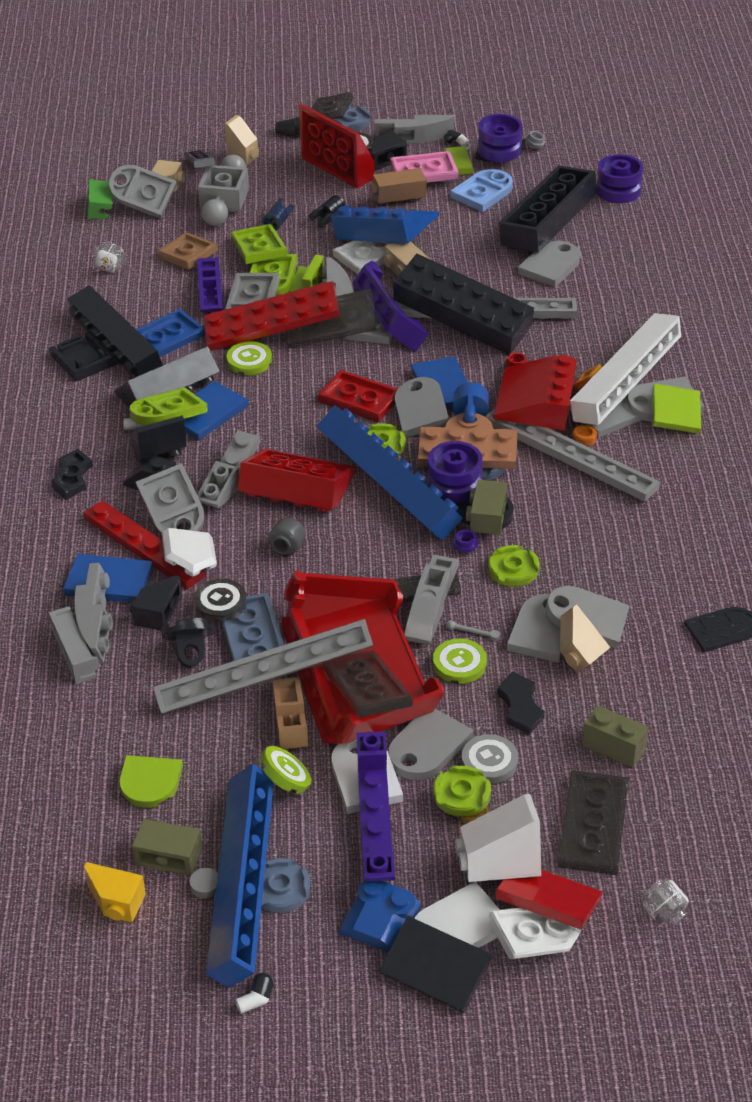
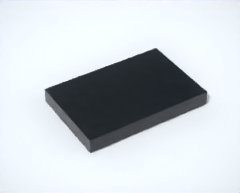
[379,916,492,1013]

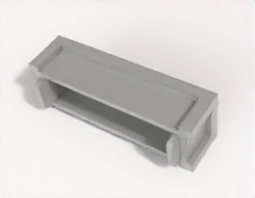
[49,606,99,684]

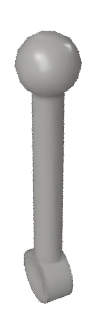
[446,620,500,641]

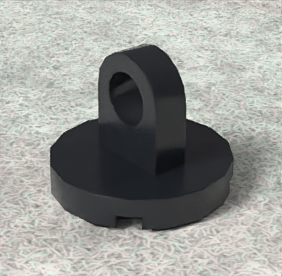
[161,618,215,667]

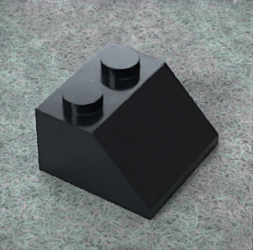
[129,415,187,462]

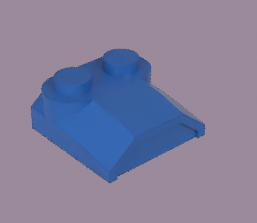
[339,881,421,952]

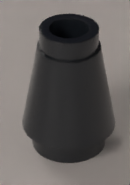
[275,117,300,137]

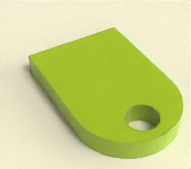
[250,254,298,296]
[130,387,208,425]

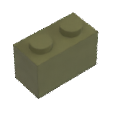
[466,479,508,535]
[582,705,649,768]
[132,819,203,876]

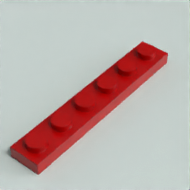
[84,500,206,590]

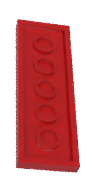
[204,281,340,351]

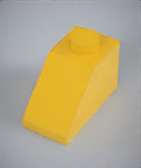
[84,862,146,923]

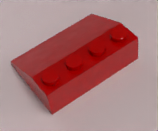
[299,104,375,189]
[493,355,577,431]
[237,448,357,512]

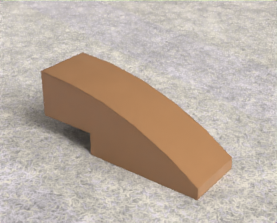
[272,677,308,749]

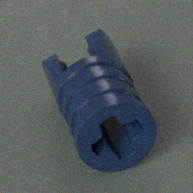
[263,198,294,231]

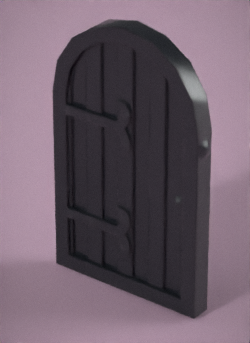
[684,607,752,652]

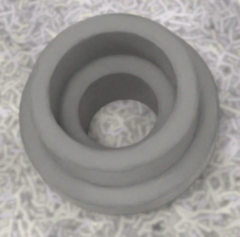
[525,131,545,149]

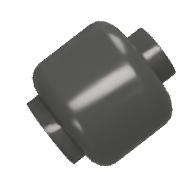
[268,517,306,555]

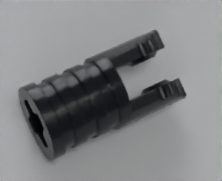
[308,195,346,228]

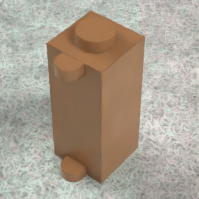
[370,168,427,204]

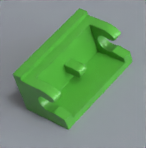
[87,179,112,220]

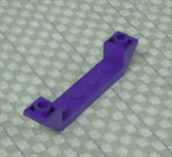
[352,261,428,352]
[356,732,395,882]

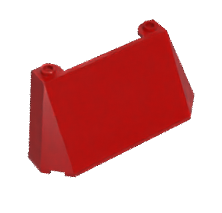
[281,571,444,744]

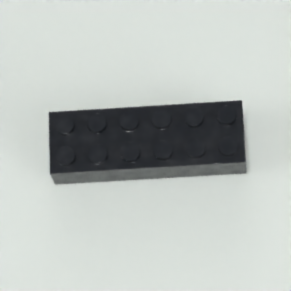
[499,165,597,253]
[393,253,534,354]

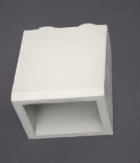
[455,794,541,882]

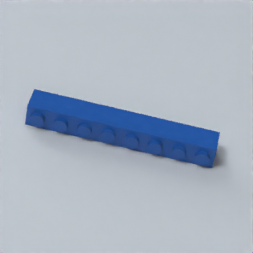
[316,405,463,541]
[206,764,274,988]

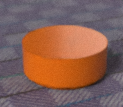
[573,425,597,447]

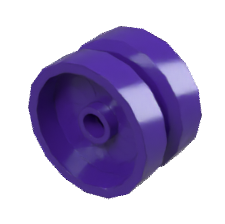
[478,114,523,162]
[596,154,644,203]
[428,441,482,503]

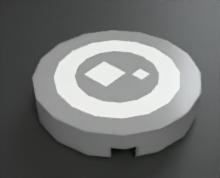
[462,734,518,784]

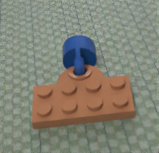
[418,382,517,469]

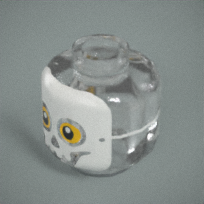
[92,241,126,273]
[643,879,689,926]

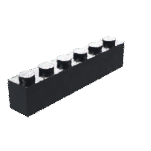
[67,285,163,377]

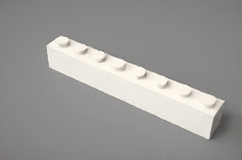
[569,313,681,425]

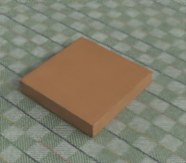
[157,232,218,270]

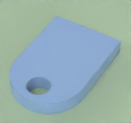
[450,169,513,212]

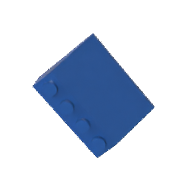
[331,205,440,244]

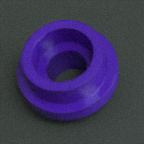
[453,529,478,553]

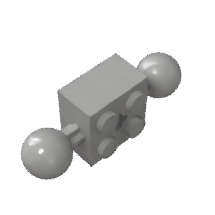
[198,154,249,226]

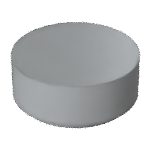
[190,868,218,899]

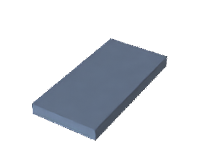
[217,593,284,662]

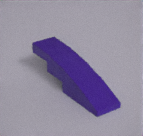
[197,257,223,313]

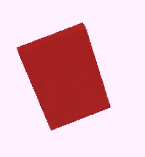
[317,370,398,422]
[495,869,603,930]

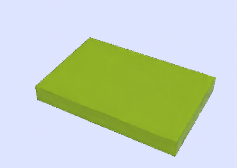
[231,224,288,264]

